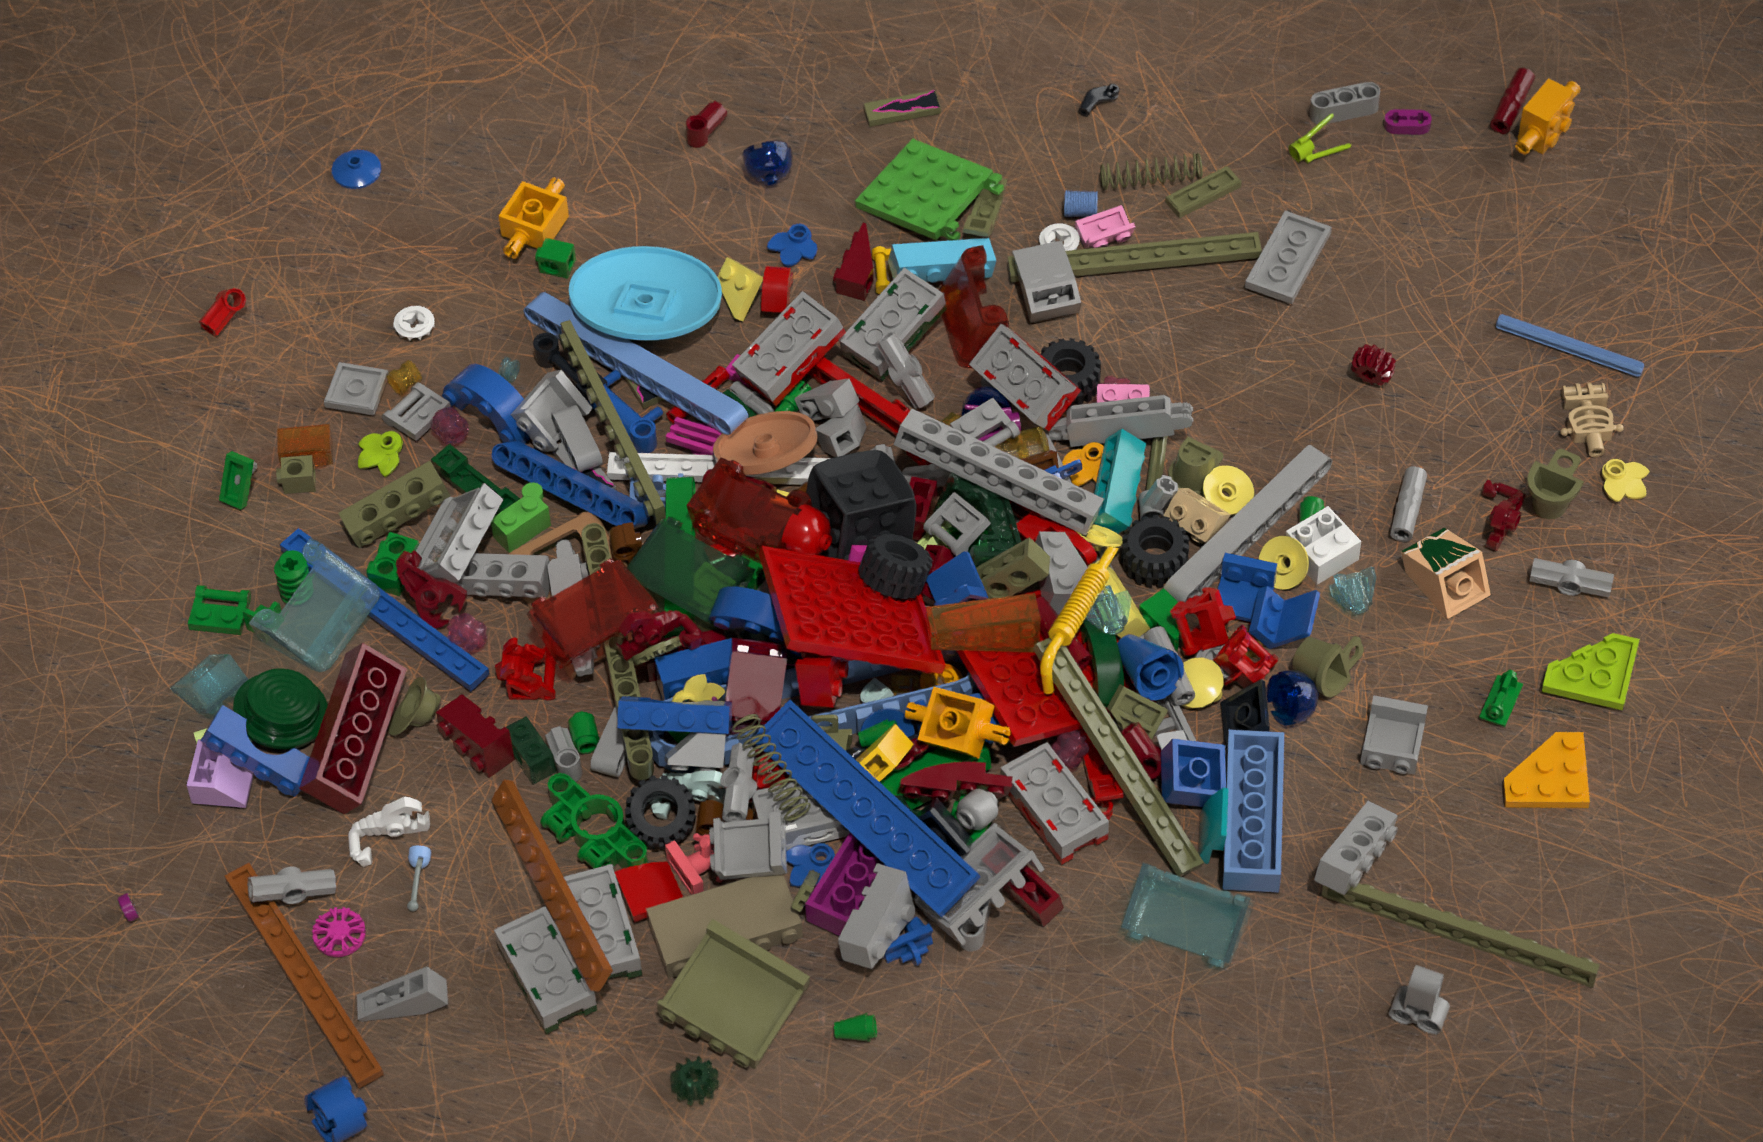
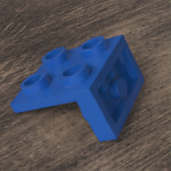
[926,551,988,623]
[1218,553,1278,622]
[1249,586,1320,649]

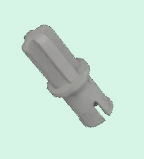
[730,381,774,415]

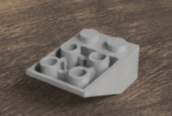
[1012,241,1081,323]

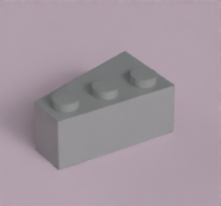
[1035,531,1106,616]
[838,864,915,969]

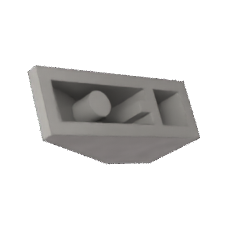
[357,967,448,1022]

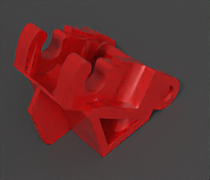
[1170,587,1236,655]
[1213,624,1278,688]
[495,637,559,701]

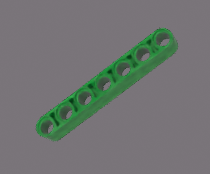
[665,476,696,638]

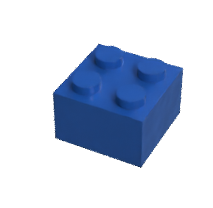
[1161,738,1226,807]

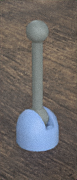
[407,845,431,912]

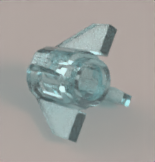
[1329,566,1376,614]
[1085,585,1132,635]

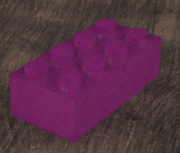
[805,833,885,936]

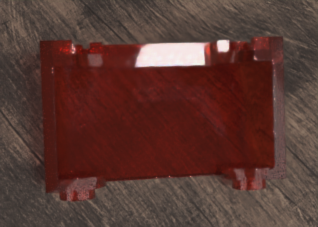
[939,245,1009,369]
[686,457,812,564]
[527,558,659,670]

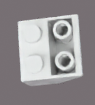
[1286,506,1361,585]

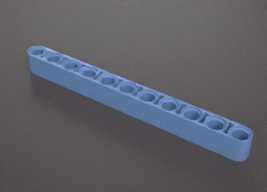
[523,292,748,435]

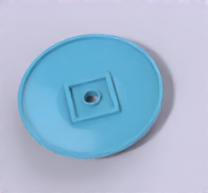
[569,246,722,340]

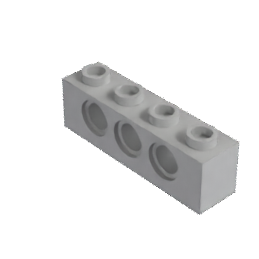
[455,553,550,598]
[1314,801,1398,895]

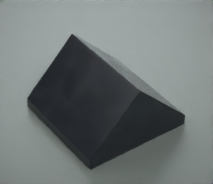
[1221,679,1270,748]
[916,798,973,857]

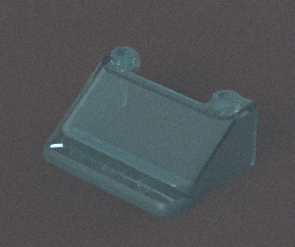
[249,538,380,672]

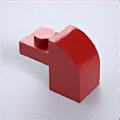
[761,266,794,313]

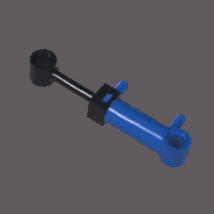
[533,332,663,453]

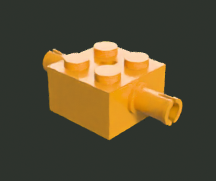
[1515,78,1581,155]
[498,177,569,259]
[905,686,1010,759]

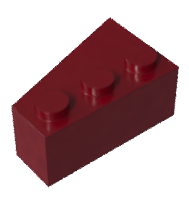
[436,694,515,778]

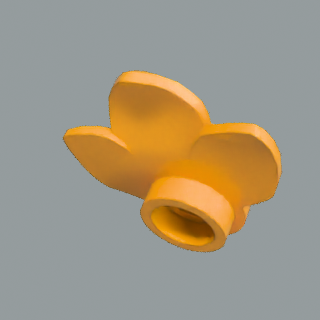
[1062,442,1104,487]

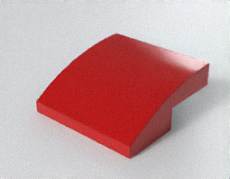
[615,861,683,922]

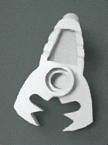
[348,797,430,867]

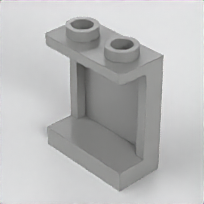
[511,370,593,452]
[1360,695,1428,775]
[709,812,787,880]

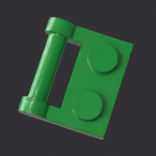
[187,585,251,635]

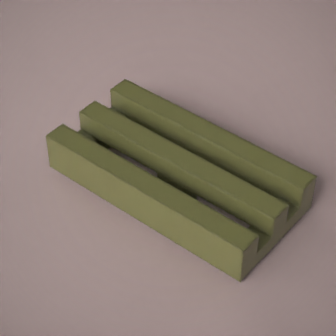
[791,870,820,912]

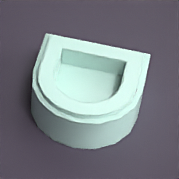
[860,678,894,703]

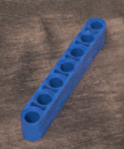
[492,440,650,529]

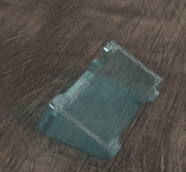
[1121,863,1255,968]

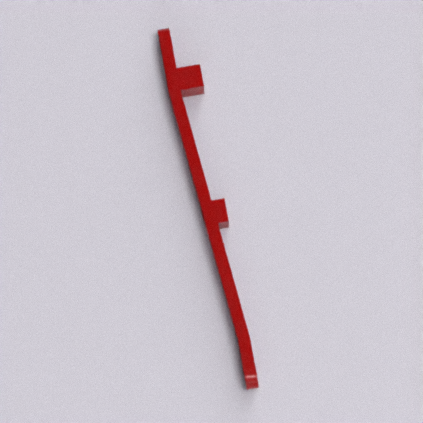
[808,356,1097,567]

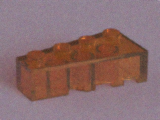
[926,593,1041,652]

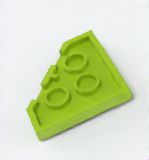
[1542,633,1640,711]

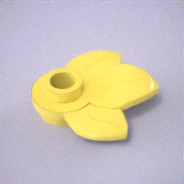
[1602,459,1649,502]
[672,674,725,702]

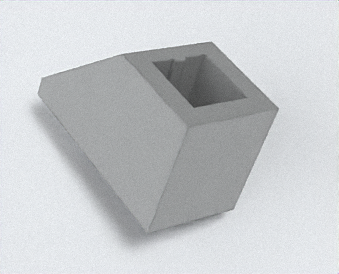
[794,379,860,420]
[816,404,867,457]
[665,732,726,771]

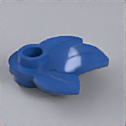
[767,224,817,266]
[786,843,835,887]

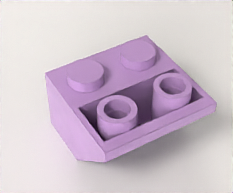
[187,739,254,808]

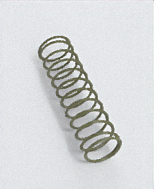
[1100,152,1203,190]
[732,714,811,821]

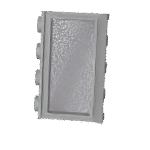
[416,483,503,583]
[913,823,1044,946]

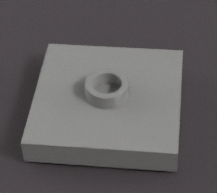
[324,362,389,415]

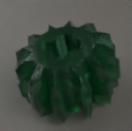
[670,1055,719,1107]

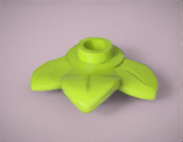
[358,431,403,477]

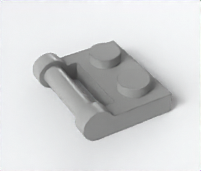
[382,382,451,441]
[950,398,1020,447]
[924,492,991,556]

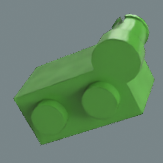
[491,482,551,553]

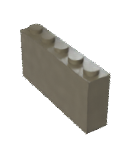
[646,874,803,979]

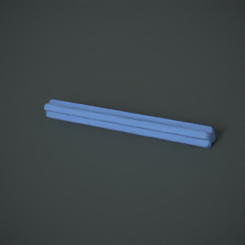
[1496,314,1644,377]

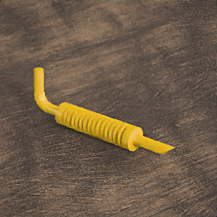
[1040,546,1119,694]

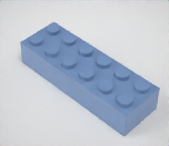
[1223,730,1284,892]

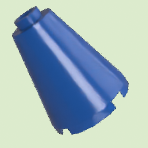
[1118,634,1184,701]

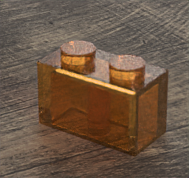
[277,424,333,467]

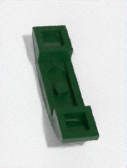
[431,444,520,516]
[1080,619,1124,707]

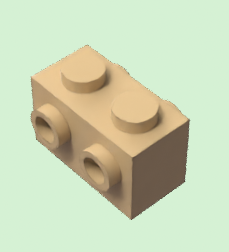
[1164,488,1231,544]

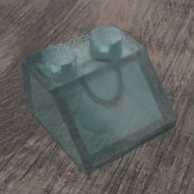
[170,654,249,714]

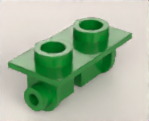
[1479,670,1523,727]

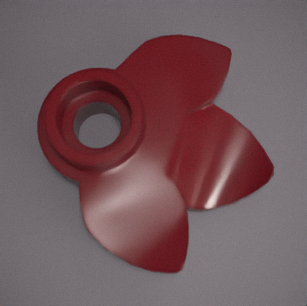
[893,737,929,771]

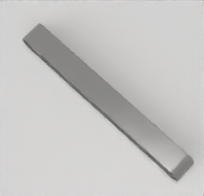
[1164,445,1332,602]

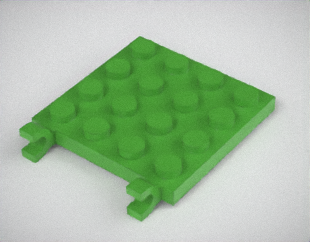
[855,139,1004,241]

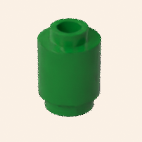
[568,711,600,754]

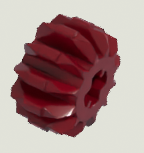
[1351,344,1396,386]

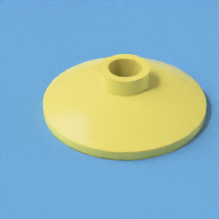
[1203,466,1254,515]
[1074,524,1123,551]
[1259,536,1309,589]

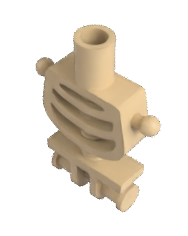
[1560,382,1624,457]

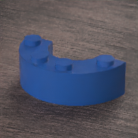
[442,364,531,444]
[708,586,804,660]

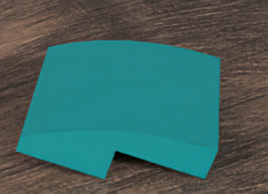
[1198,788,1229,864]

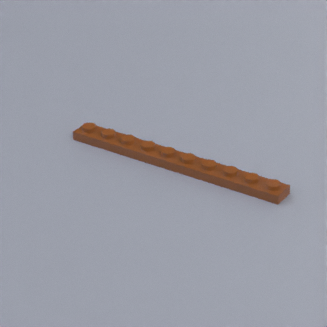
[491,779,613,991]
[225,863,384,1089]

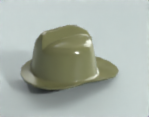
[388,677,441,736]

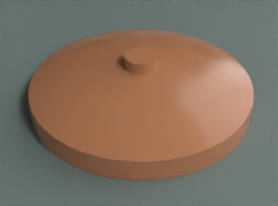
[713,411,818,475]

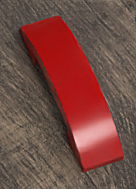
[1077,728,1123,802]

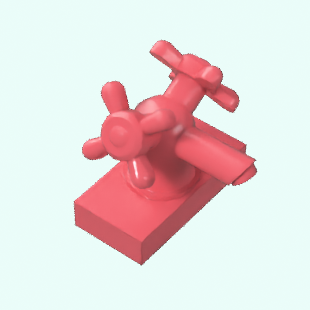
[665,833,723,895]

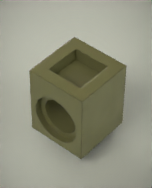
[276,455,316,494]

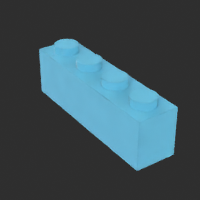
[888,238,997,282]

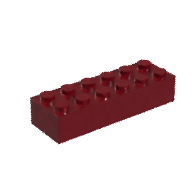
[299,643,407,814]

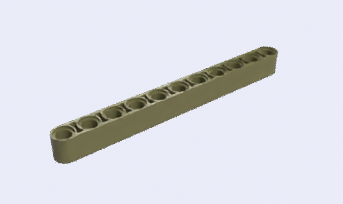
[581,523,654,780]

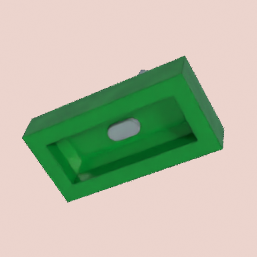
[219,451,258,510]

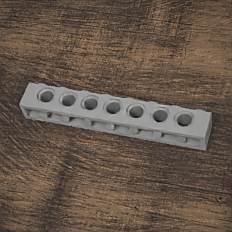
[894,409,1104,536]

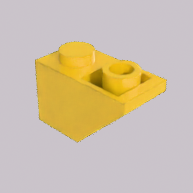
[856,724,914,782]

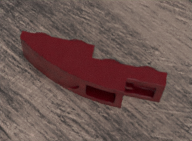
[897,762,1013,802]

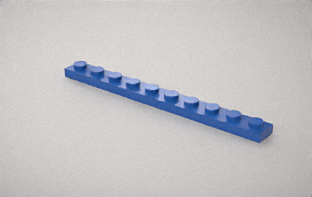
[280,528,490,691]

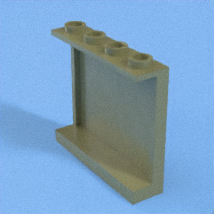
[657,919,810,1069]

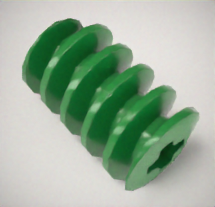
[274,550,314,606]

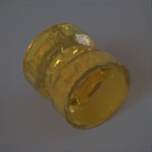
[386,360,422,395]

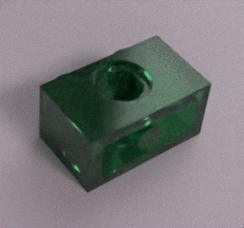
[506,716,556,785]

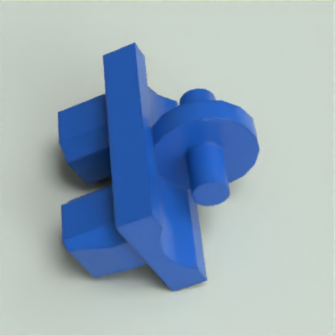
[883,917,933,966]

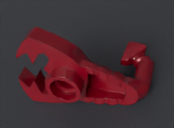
[1482,480,1526,552]
[396,550,467,628]
[616,610,702,660]

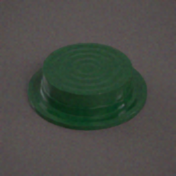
[233,668,328,749]

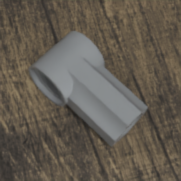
[1139,475,1178,519]
[545,726,583,782]

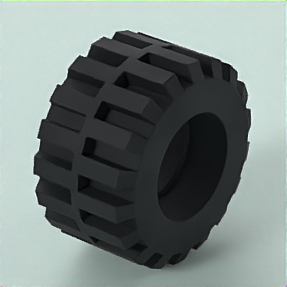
[1041,338,1101,408]
[1122,515,1189,588]
[858,533,933,599]
[625,775,696,850]

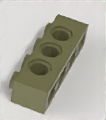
[338,461,451,548]
[976,537,1050,605]

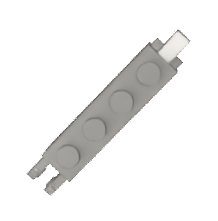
[1048,395,1193,447]
[547,539,601,677]

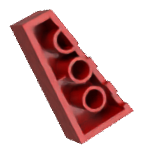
[795,652,849,708]

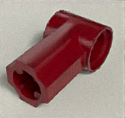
[686,101,727,148]
[1121,722,1161,779]

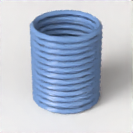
[1064,190,1098,218]

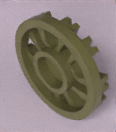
[632,636,682,666]

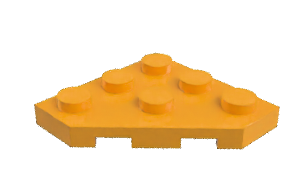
[1503,732,1590,808]

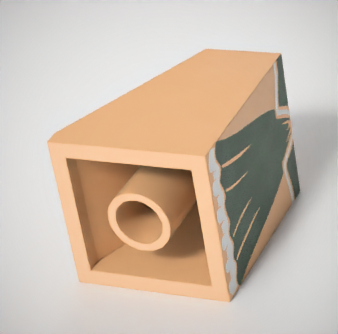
[1401,528,1491,619]

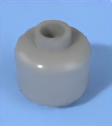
[957,789,998,831]

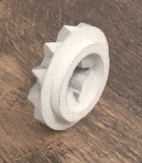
[1039,224,1080,251]
[394,306,434,341]

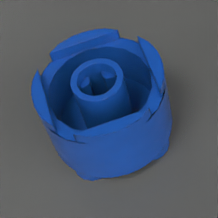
[304,1076,367,1142]

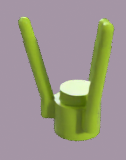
[1288,114,1351,163]

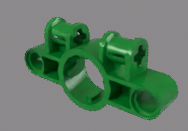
[540,773,648,869]

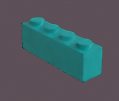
[1093,429,1146,534]

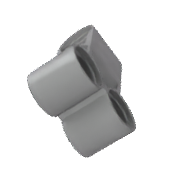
[1389,965,1450,1034]

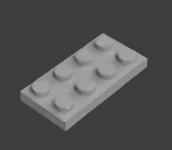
[1245,211,1332,304]

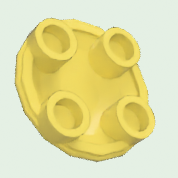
[1182,657,1224,709]

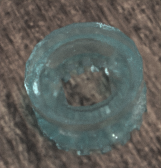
[498,357,520,382]

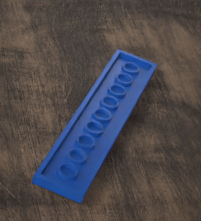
[752,700,981,918]

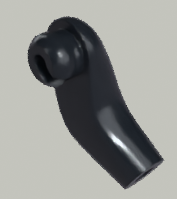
[1078,83,1120,117]

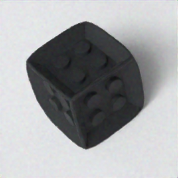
[805,450,916,560]

